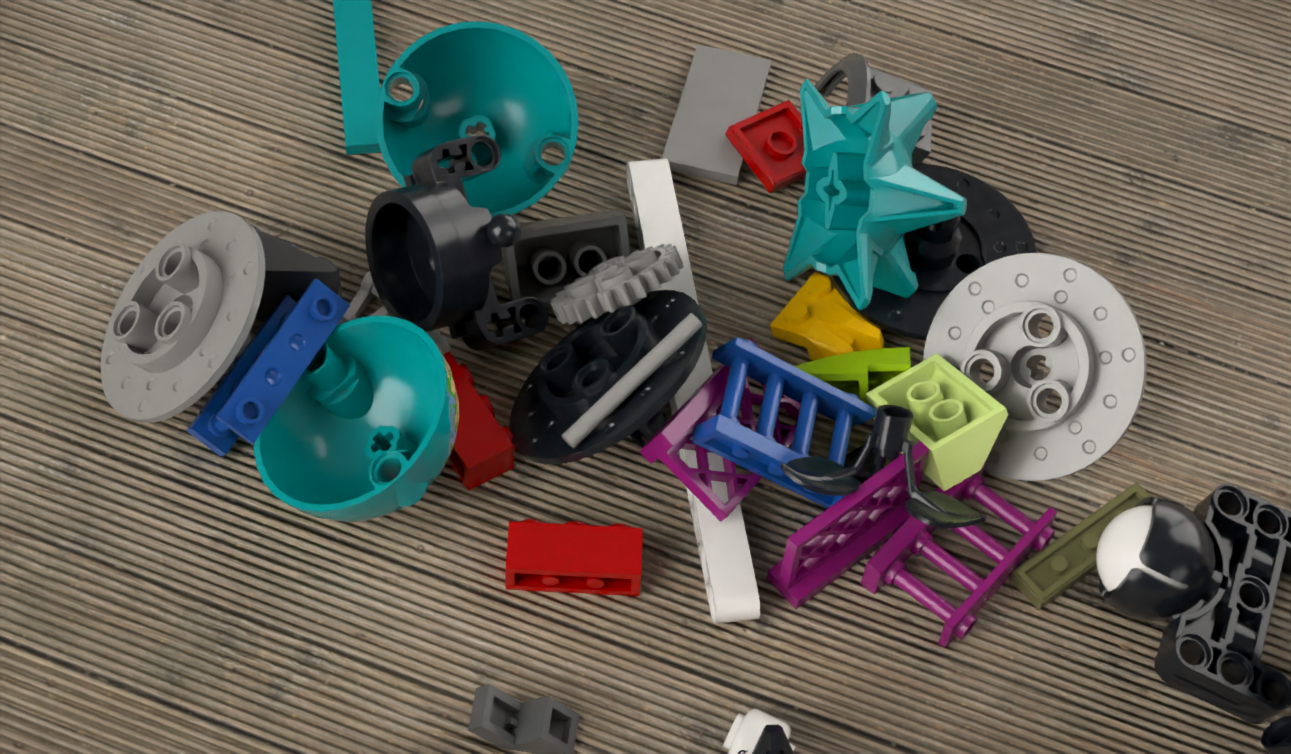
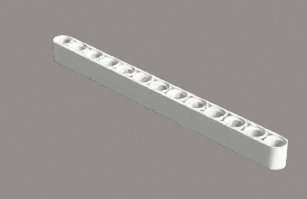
[626,158,760,624]

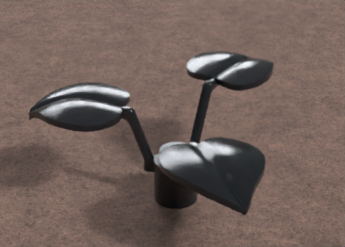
[780,405,986,528]

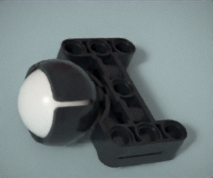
[1096,484,1291,724]

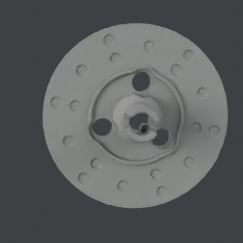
[101,211,265,423]
[923,253,1147,481]

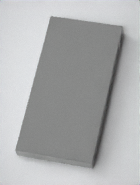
[661,44,772,185]

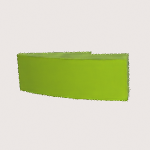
[784,347,911,411]

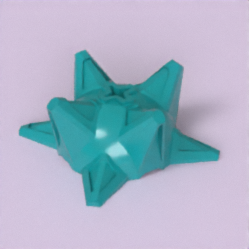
[782,78,967,310]

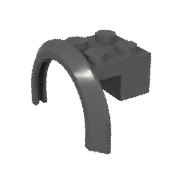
[814,53,933,164]

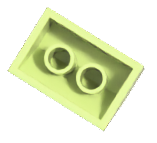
[866,353,1008,491]

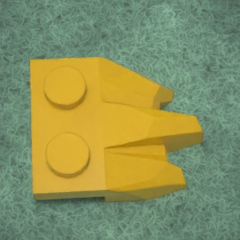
[770,272,885,360]

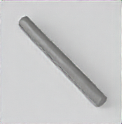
[561,313,703,448]

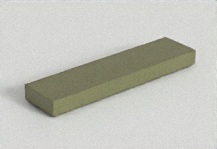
[1009,482,1151,610]

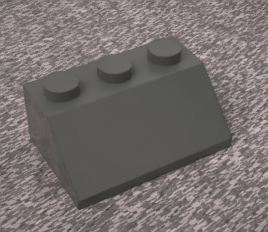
[501,209,631,314]

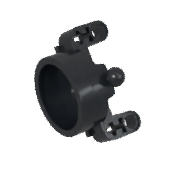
[365,135,549,351]

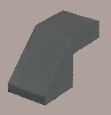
[468,684,580,754]

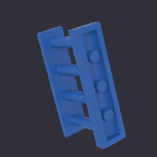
[186,278,350,457]
[692,337,877,509]

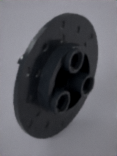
[828,164,1037,340]
[509,290,707,465]

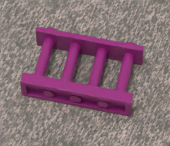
[861,460,1057,648]

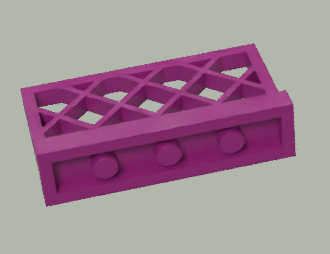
[639,338,801,522]
[766,441,929,609]

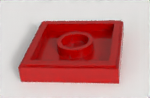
[725,100,806,194]

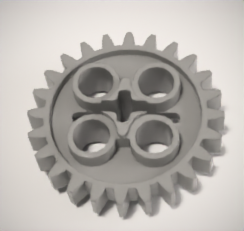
[550,244,684,324]

